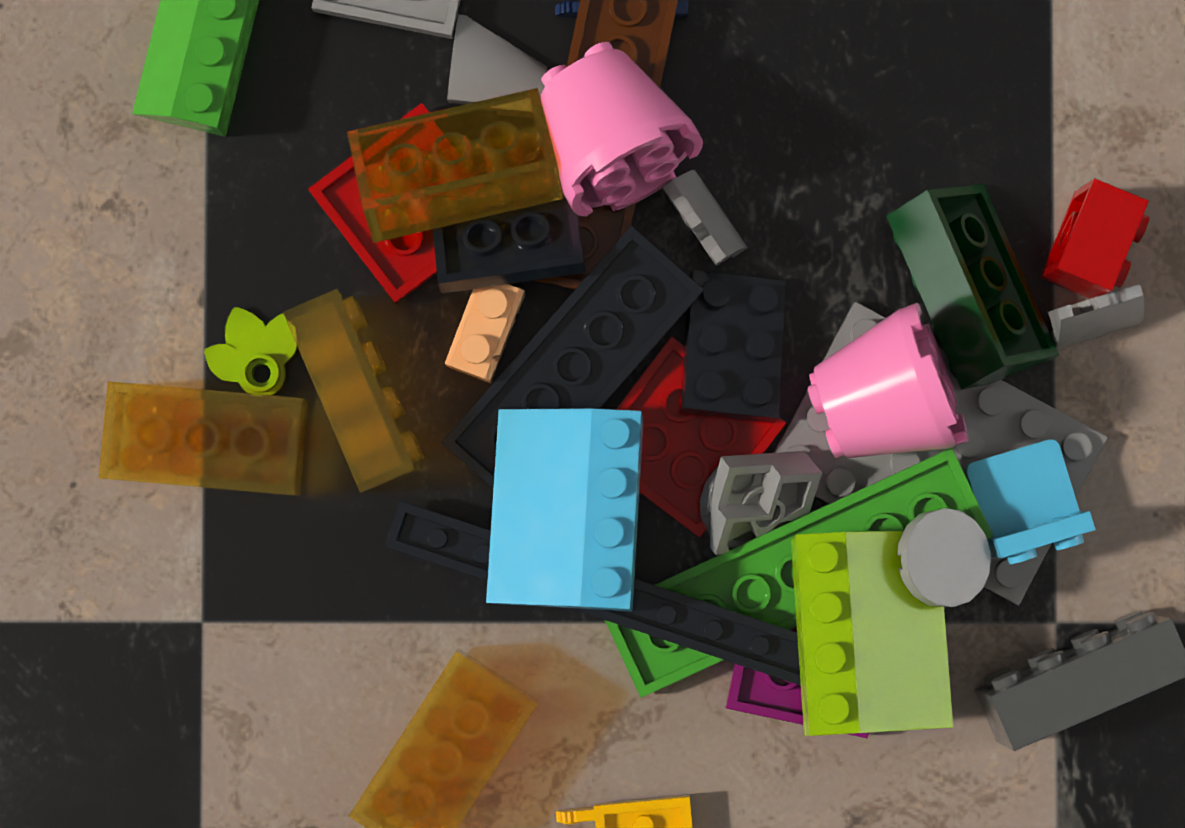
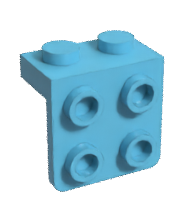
[966,439,1096,565]

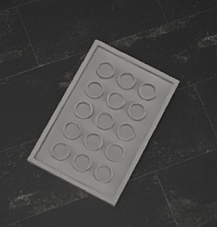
[773,302,1108,605]

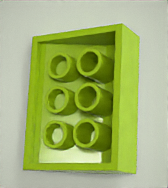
[791,531,953,736]

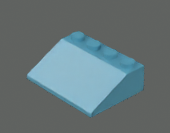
[486,409,644,612]

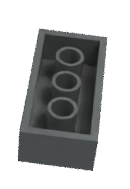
[974,610,1185,751]

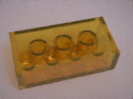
[347,88,563,243]
[283,289,425,494]
[98,381,309,496]
[349,648,539,828]

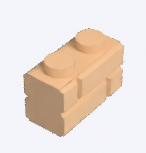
[445,284,525,384]

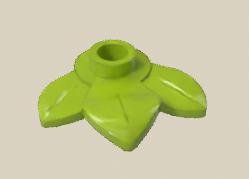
[204,307,298,398]

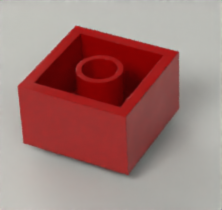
[1039,178,1150,299]

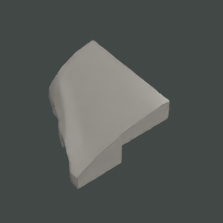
[447,14,548,115]
[663,170,748,266]
[1048,284,1144,350]
[710,451,822,555]

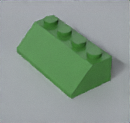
[132,0,259,137]

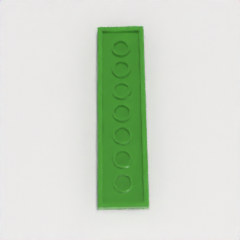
[605,448,994,698]

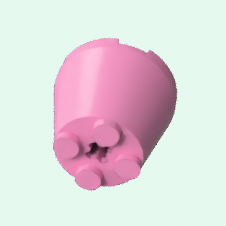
[540,42,703,217]
[808,303,969,458]

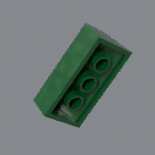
[886,184,1059,390]

